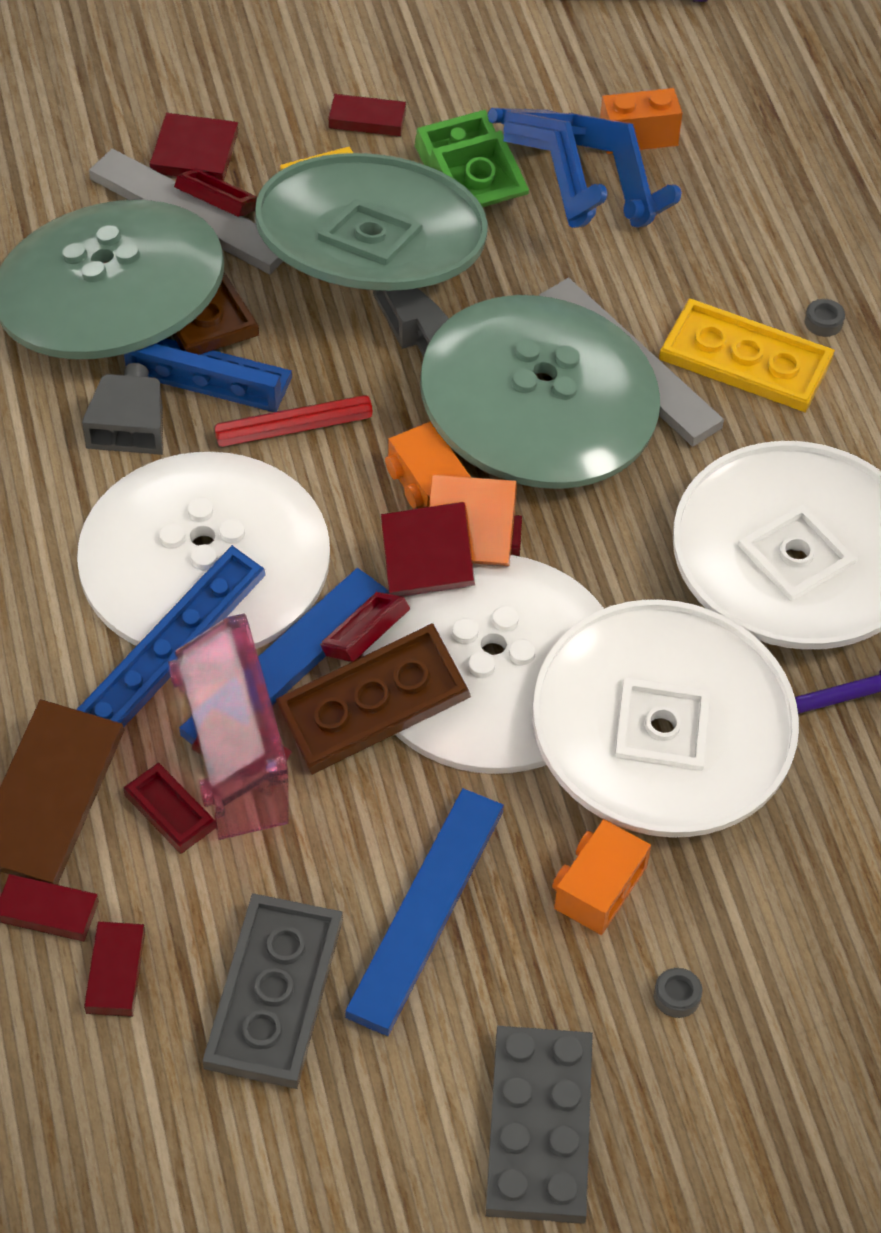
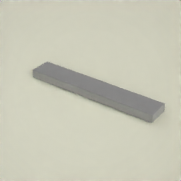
[89,148,283,274]
[539,277,724,447]

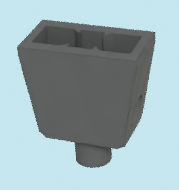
[82,363,164,455]

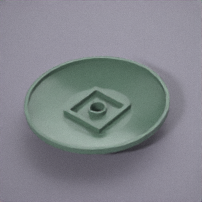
[255,153,488,291]
[0,200,224,359]
[420,295,660,489]

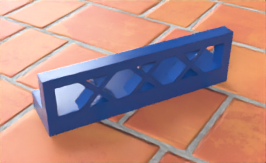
[124,338,292,412]

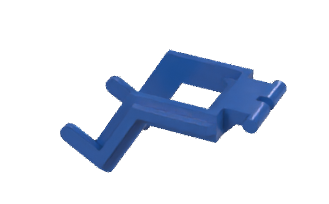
[488,108,681,228]

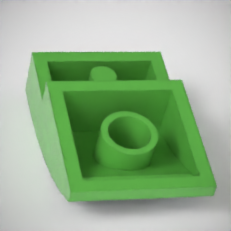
[414,110,529,207]

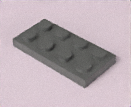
[202,893,343,1089]
[485,1026,593,1224]

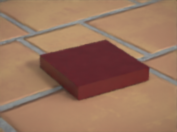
[150,113,239,181]
[381,502,476,597]

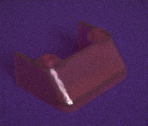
[168,613,289,840]

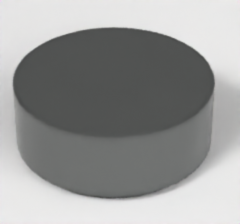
[804,299,845,337]
[654,968,703,1018]

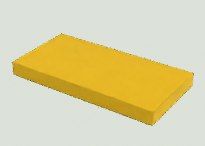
[659,298,835,413]

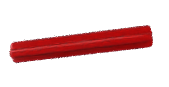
[214,395,373,447]

